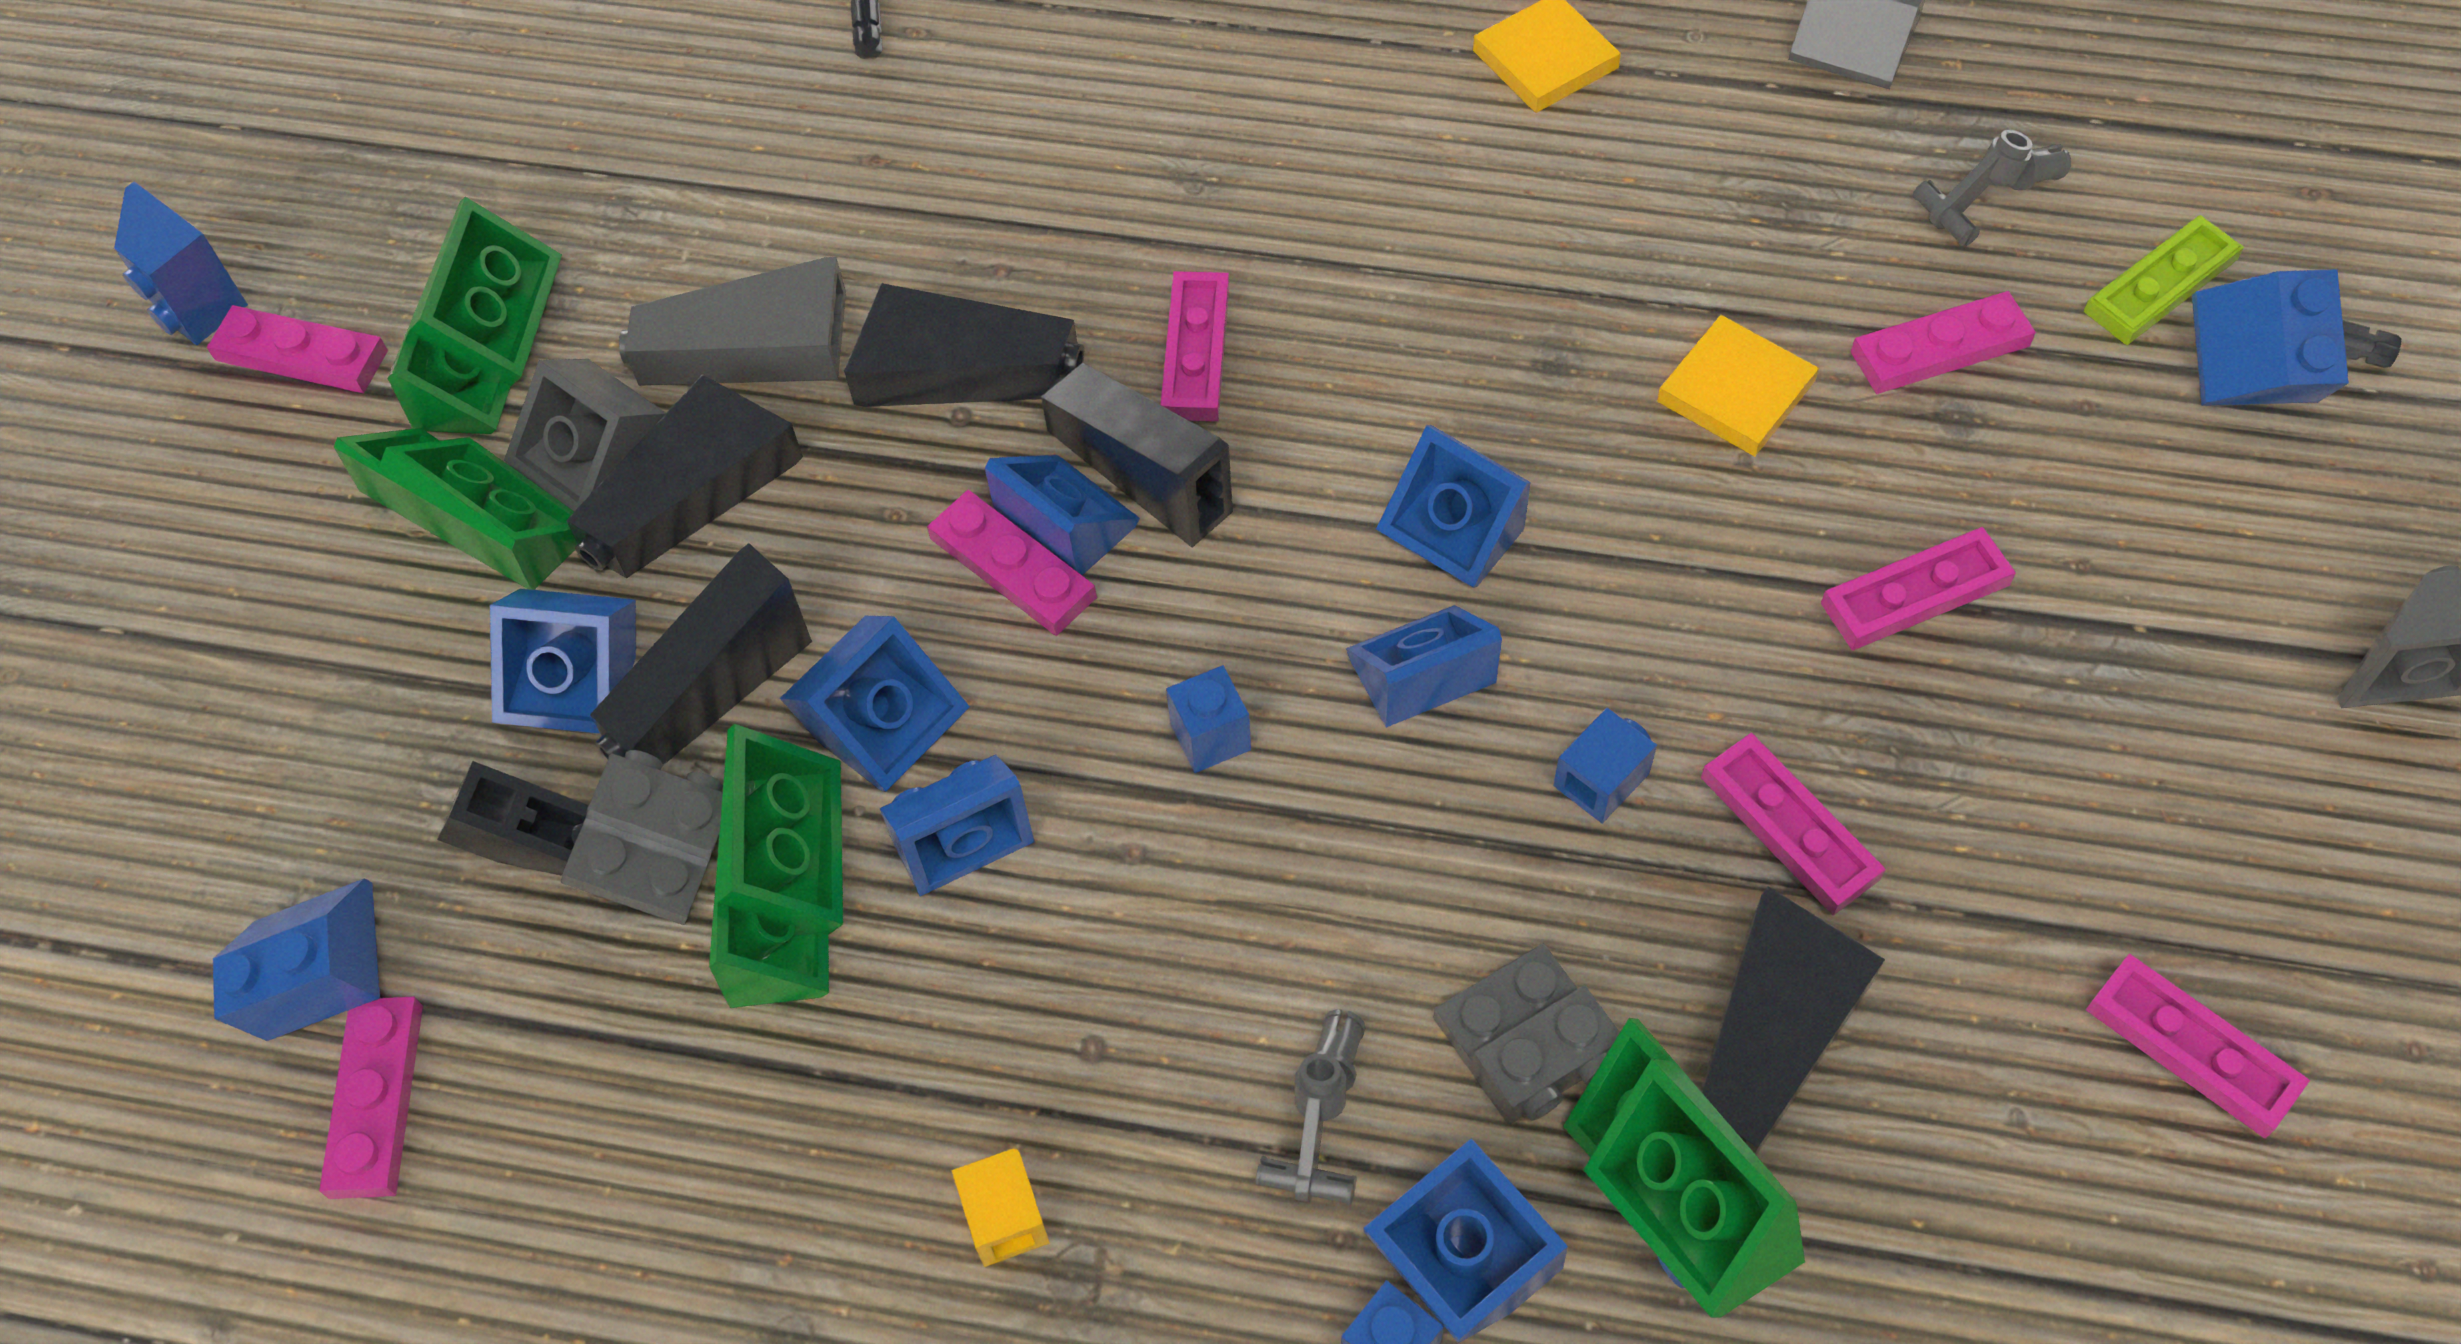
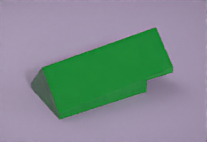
[387,196,562,434]
[334,428,578,590]
[709,724,843,1008]
[1563,1018,1805,1318]

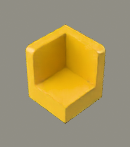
[951,1148,1050,1267]

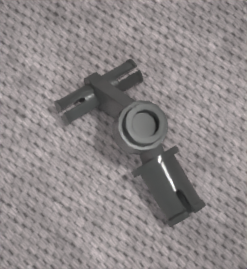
[1913,130,2071,246]
[1256,1009,1366,1205]

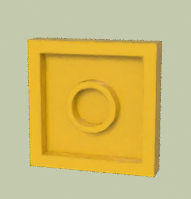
[1473,0,1621,113]
[1657,315,1819,457]

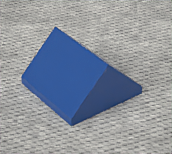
[1376,425,1531,588]
[985,455,1140,575]
[1346,605,1502,728]

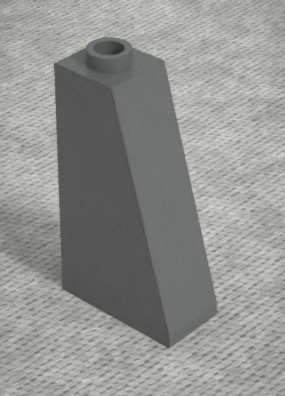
[619,257,846,386]

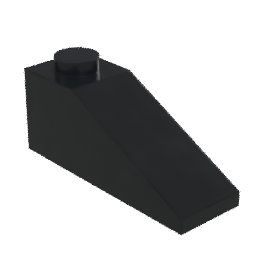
[437,761,589,876]

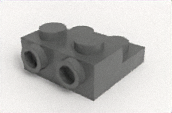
[561,750,723,925]
[1433,943,1620,1126]

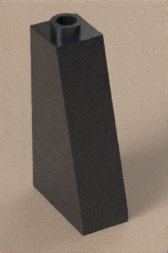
[844,283,1085,407]
[1041,363,1233,548]
[566,374,803,579]
[590,543,812,765]
[1700,886,1885,1155]

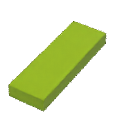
[2083,215,2244,346]

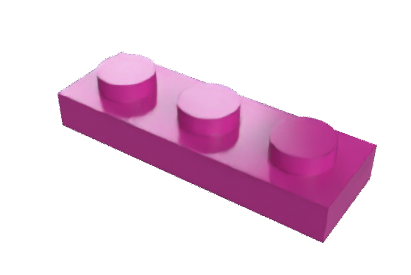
[1161,271,1229,422]
[1851,291,2036,395]
[206,305,388,393]
[927,489,1097,636]
[1821,527,2016,651]
[1701,732,1886,916]
[2086,953,2310,1139]
[319,996,423,1199]

